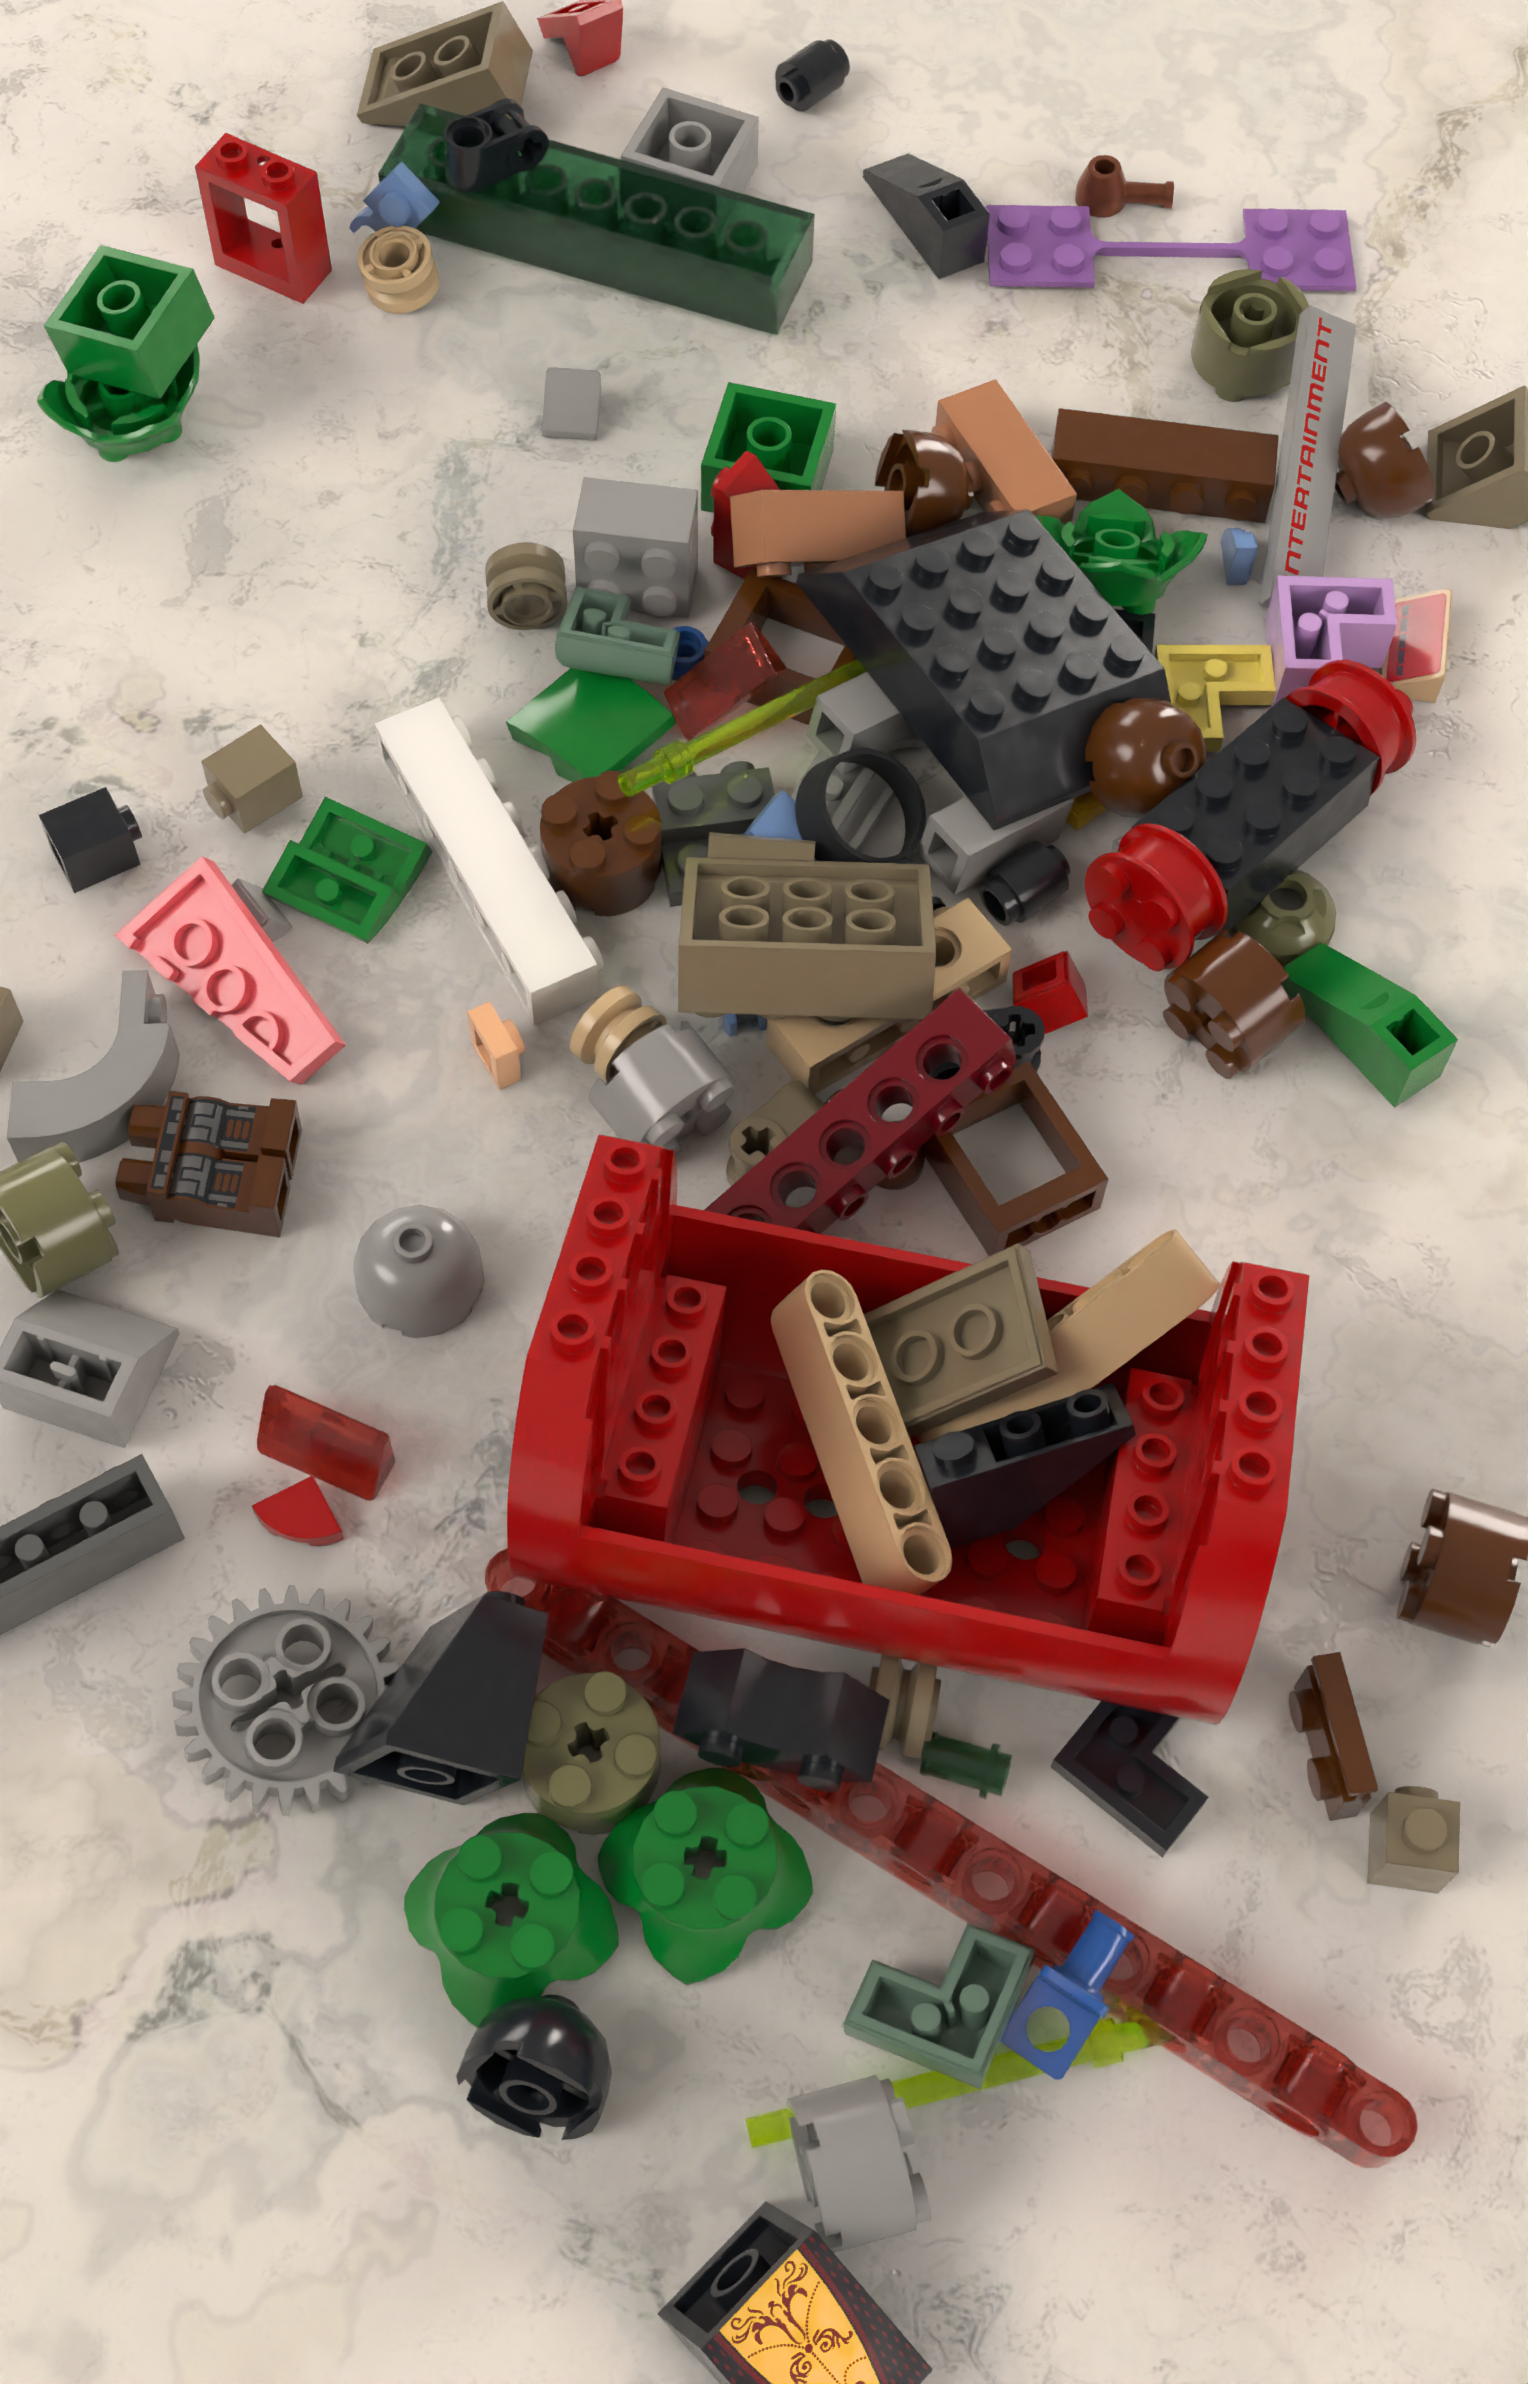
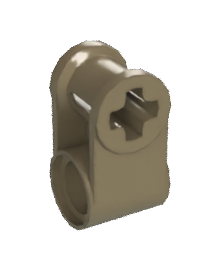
[726,1080,825,1186]

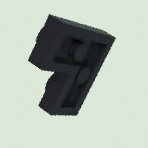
[1051,1701,1209,1858]

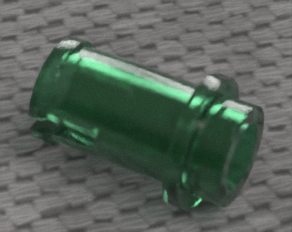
[919,1731,1012,1799]

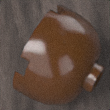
[1335,402,1436,519]
[875,430,974,538]
[1085,698,1206,818]

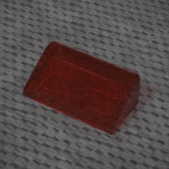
[663,621,787,742]
[257,1385,396,1501]

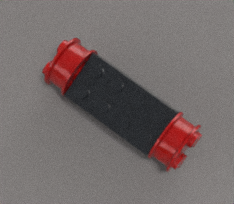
[1084,659,1416,972]

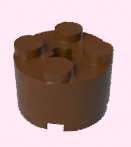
[540,771,662,917]
[1163,929,1305,1079]
[1396,1489,1528,1648]

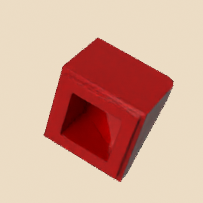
[1012,951,1088,1035]

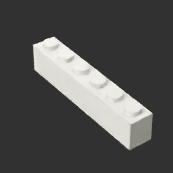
[374,697,604,1025]

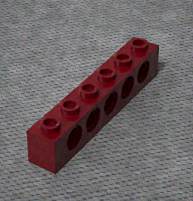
[704,987,1017,1234]

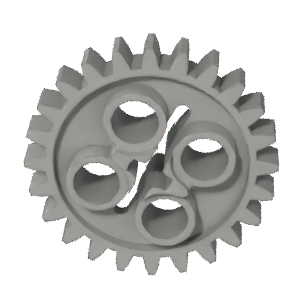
[172,1585,400,1816]

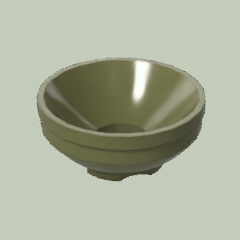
[1229,869,1336,967]

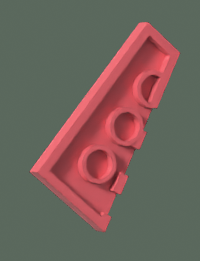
[114,856,346,1085]

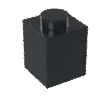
[39,787,142,893]

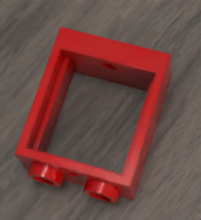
[195,132,332,304]

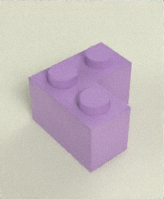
[1265,575,1397,707]

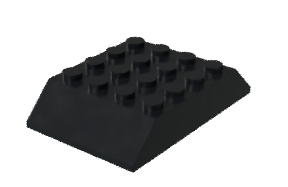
[796,509,1171,830]

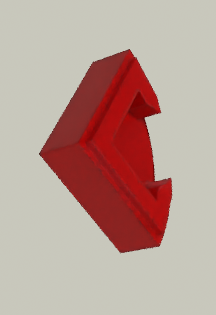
[251,1475,344,1546]

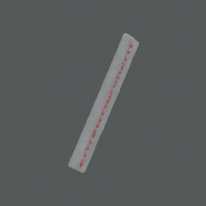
[1259,305,1356,608]

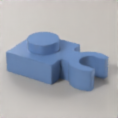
[349,161,440,233]

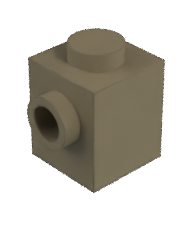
[201,724,303,834]
[1367,1786,1460,1894]

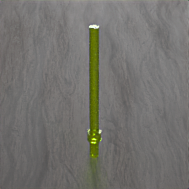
[618,659,867,797]
[745,2011,1178,2149]

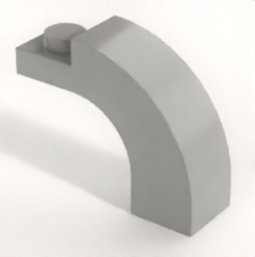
[7,970,180,1163]

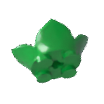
[37,344,200,462]
[1035,488,1208,614]
[597,1768,813,1985]
[404,1813,619,2028]

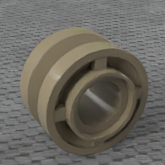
[485,542,567,630]
[869,1655,941,1759]

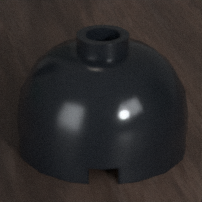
[456,1994,612,2140]

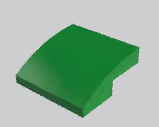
[506,668,676,782]
[262,797,433,944]

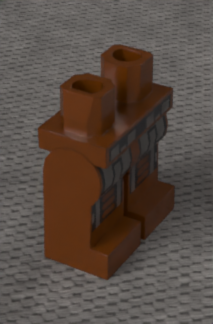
[115,1091,302,1238]

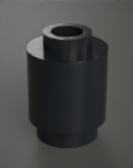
[775,39,850,112]
[979,841,1071,926]

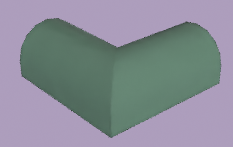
[555,587,680,687]
[843,1923,1036,2089]

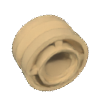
[357,225,440,314]
[570,985,667,1084]

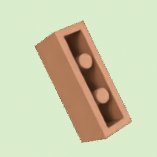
[931,379,1077,525]
[730,490,906,578]

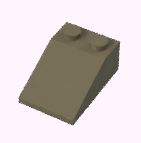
[357,1,533,130]

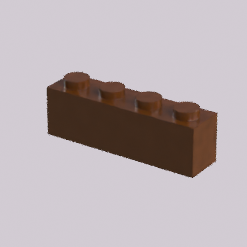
[1051,408,1279,523]

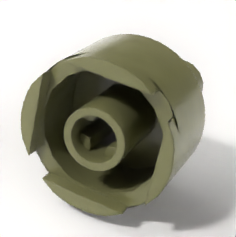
[1191,269,1309,402]
[0,1142,119,1298]
[522,1671,661,1835]

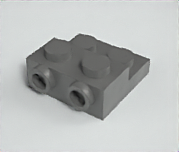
[652,761,775,907]

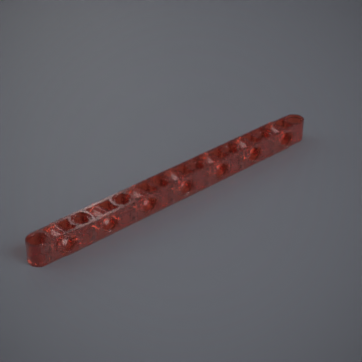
[485,1549,1418,2168]

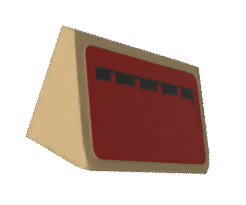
[1380,589,1452,703]

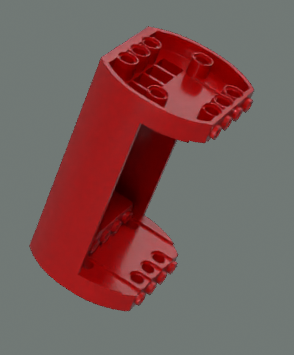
[507,1134,1310,1725]

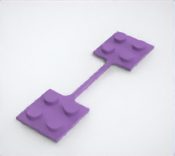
[986,205,1356,291]

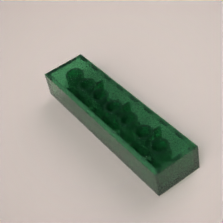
[378,103,815,335]

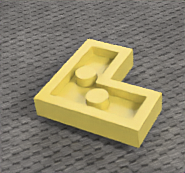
[1154,645,1276,752]

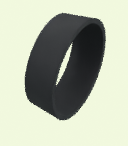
[795,748,926,863]

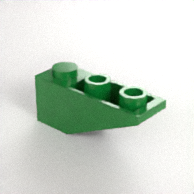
[1281,942,1458,1108]

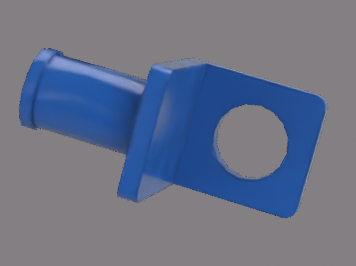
[1001,1910,1135,2080]

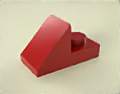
[537,0,624,77]

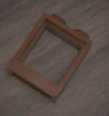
[704,568,867,725]
[923,1061,1109,1256]

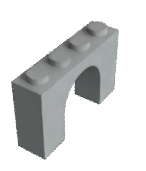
[806,672,1074,895]

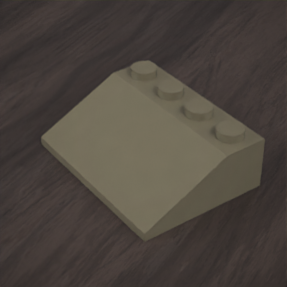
[678,857,936,1023]

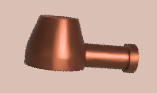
[1075,155,1174,218]

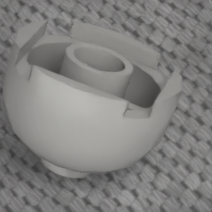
[353,1205,485,1339]

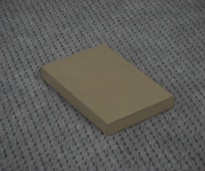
[864,1244,1059,1438]

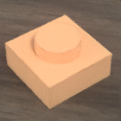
[467,1001,525,1090]

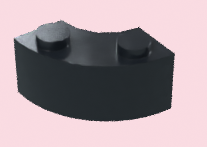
[673,1648,890,1792]

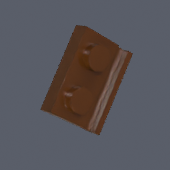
[1289,1652,1378,1821]

